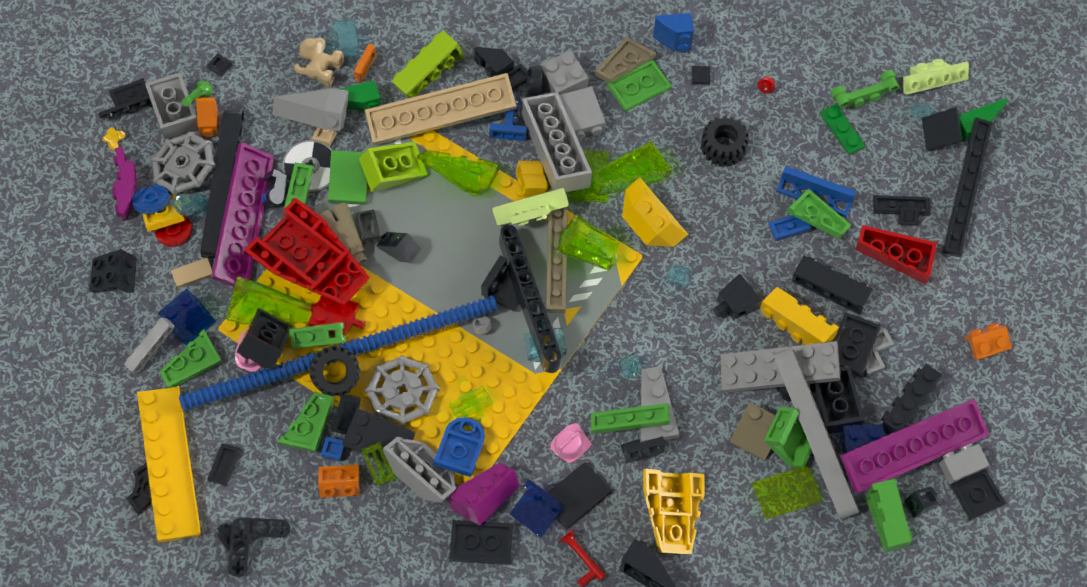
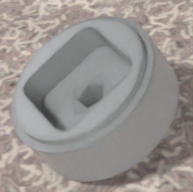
[472,316,492,334]

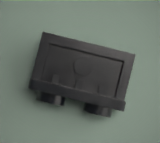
[621,436,665,463]

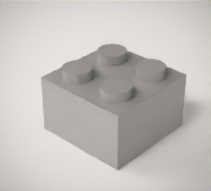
[540,51,589,95]

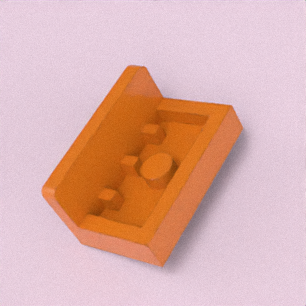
[964,323,1012,360]

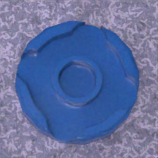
[132,185,171,214]

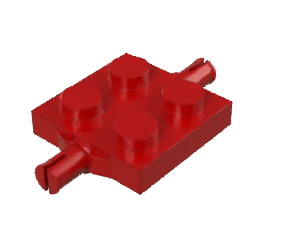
[302,296,366,336]

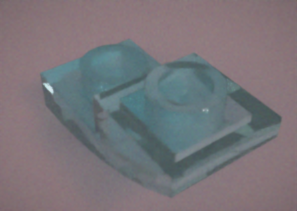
[169,192,208,216]

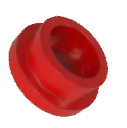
[757,76,775,94]

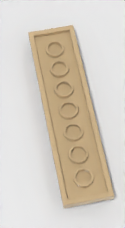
[365,73,517,145]

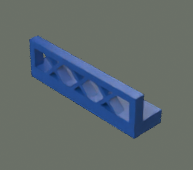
[776,166,856,217]

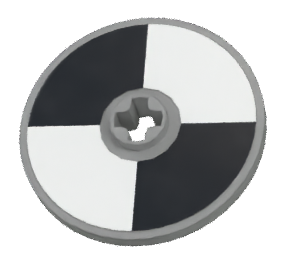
[282,140,332,193]

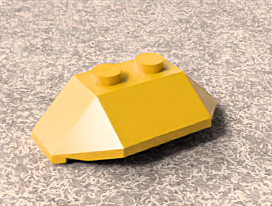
[622,177,689,247]

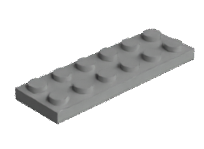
[721,341,840,393]

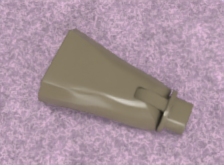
[318,203,367,264]

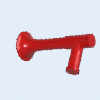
[558,529,606,587]

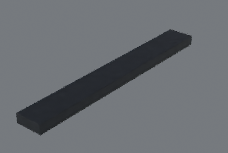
[942,117,993,257]

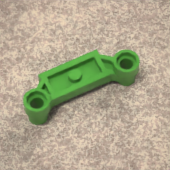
[830,70,899,108]

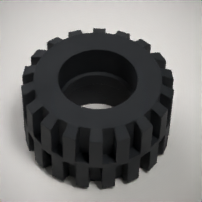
[701,116,749,167]
[309,346,360,397]

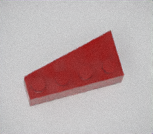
[855,225,937,284]

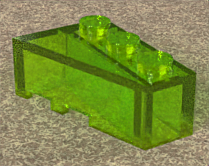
[557,214,619,271]

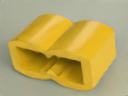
[516,161,549,197]

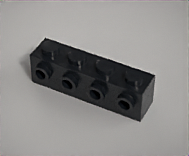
[791,255,873,315]
[880,364,943,435]

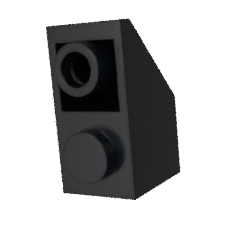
[474,47,514,78]
[376,232,421,263]

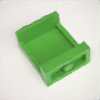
[764,407,812,468]

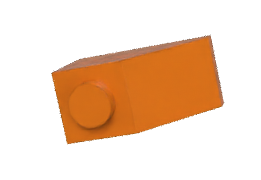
[196,98,220,137]

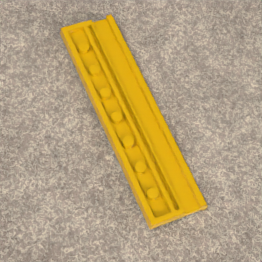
[137,386,201,543]

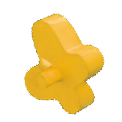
[102,127,125,151]

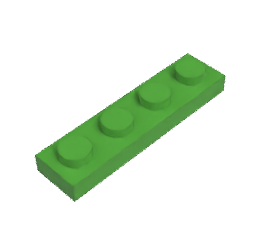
[591,403,670,434]

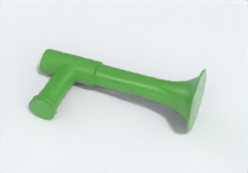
[182,81,213,106]

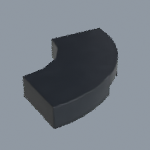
[126,463,152,515]

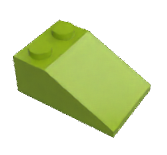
[359,142,428,192]

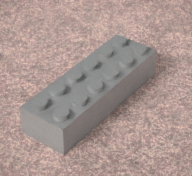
[521,92,592,192]

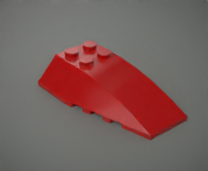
[244,198,370,306]

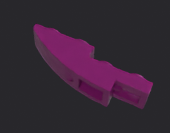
[112,147,137,222]

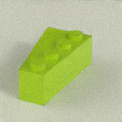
[392,30,465,99]

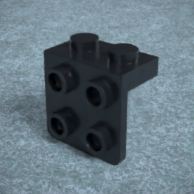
[89,249,137,293]

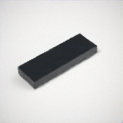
[873,195,930,216]

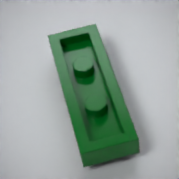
[820,104,865,156]

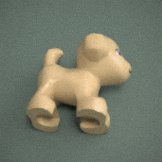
[294,37,344,87]

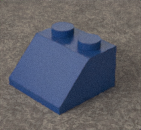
[653,13,694,53]

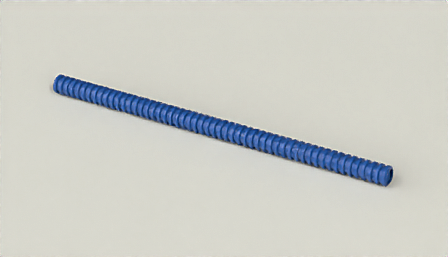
[179,295,498,411]

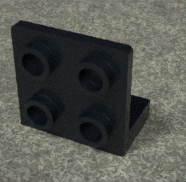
[481,255,520,312]

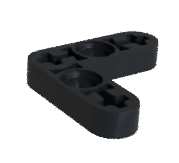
[227,517,291,577]

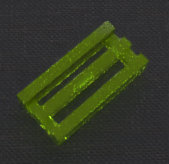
[449,386,493,419]
[361,441,395,486]

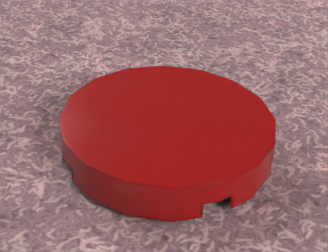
[154,213,193,247]

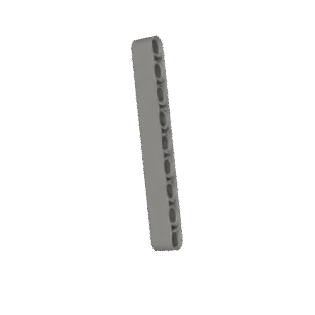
[773,347,860,520]

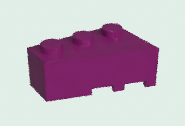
[447,462,520,525]

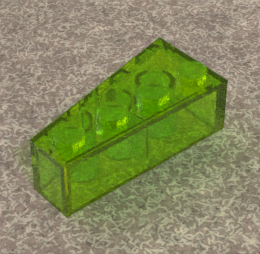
[590,141,672,197]

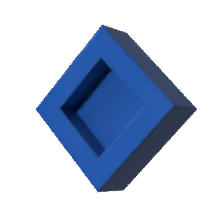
[321,436,345,462]

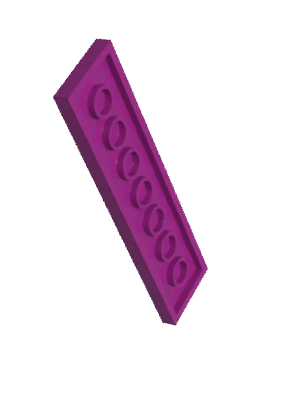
[211,142,274,291]
[840,399,989,493]

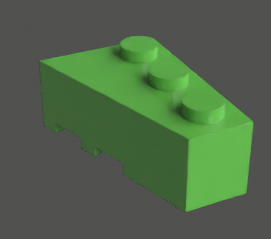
[866,479,912,553]

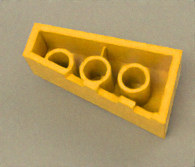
[760,287,839,345]

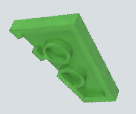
[786,189,851,239]
[159,330,222,388]

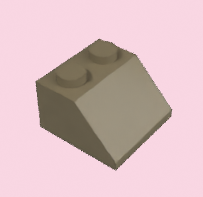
[730,403,775,461]

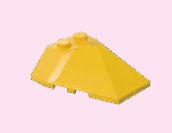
[643,469,705,554]

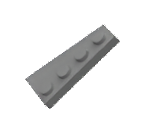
[640,366,679,442]

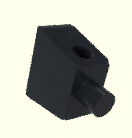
[713,274,762,320]

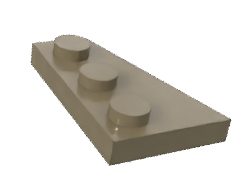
[595,37,656,83]

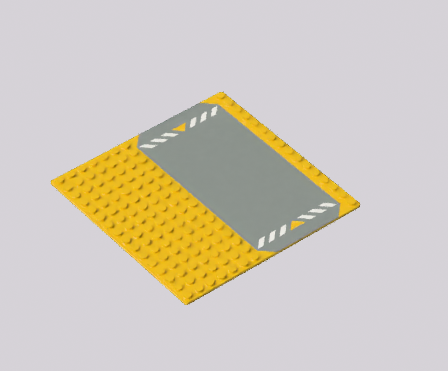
[219,130,642,486]

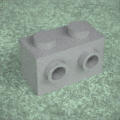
[939,444,990,485]

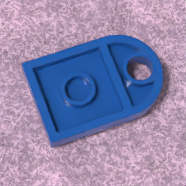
[433,417,485,477]

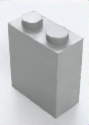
[559,86,606,140]

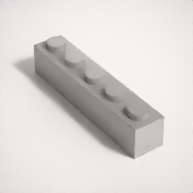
[124,317,175,373]

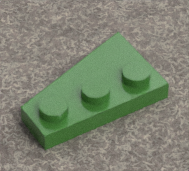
[278,392,335,453]

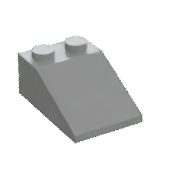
[145,72,198,140]

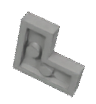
[864,328,894,376]

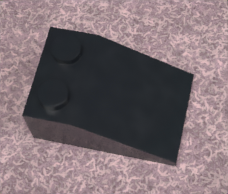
[236,308,292,371]
[342,408,416,465]
[620,539,676,587]

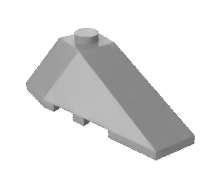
[272,88,349,131]

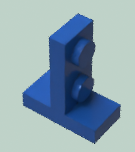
[489,93,527,141]

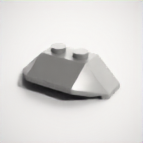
[383,437,456,502]

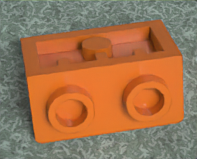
[318,464,360,498]

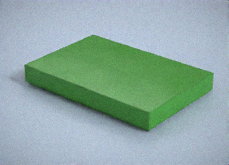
[606,59,672,112]
[328,150,367,205]

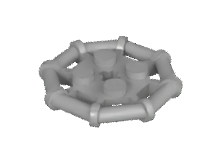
[151,132,216,195]
[365,355,440,425]

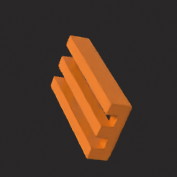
[354,43,376,83]

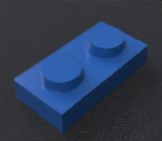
[768,215,811,241]

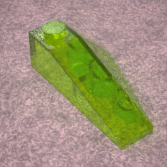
[417,150,500,197]
[225,277,311,325]

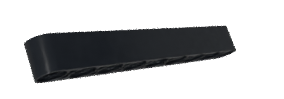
[201,110,244,259]
[499,225,561,373]

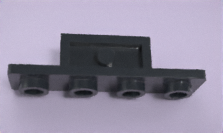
[98,78,150,120]

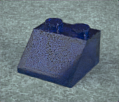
[158,289,216,346]

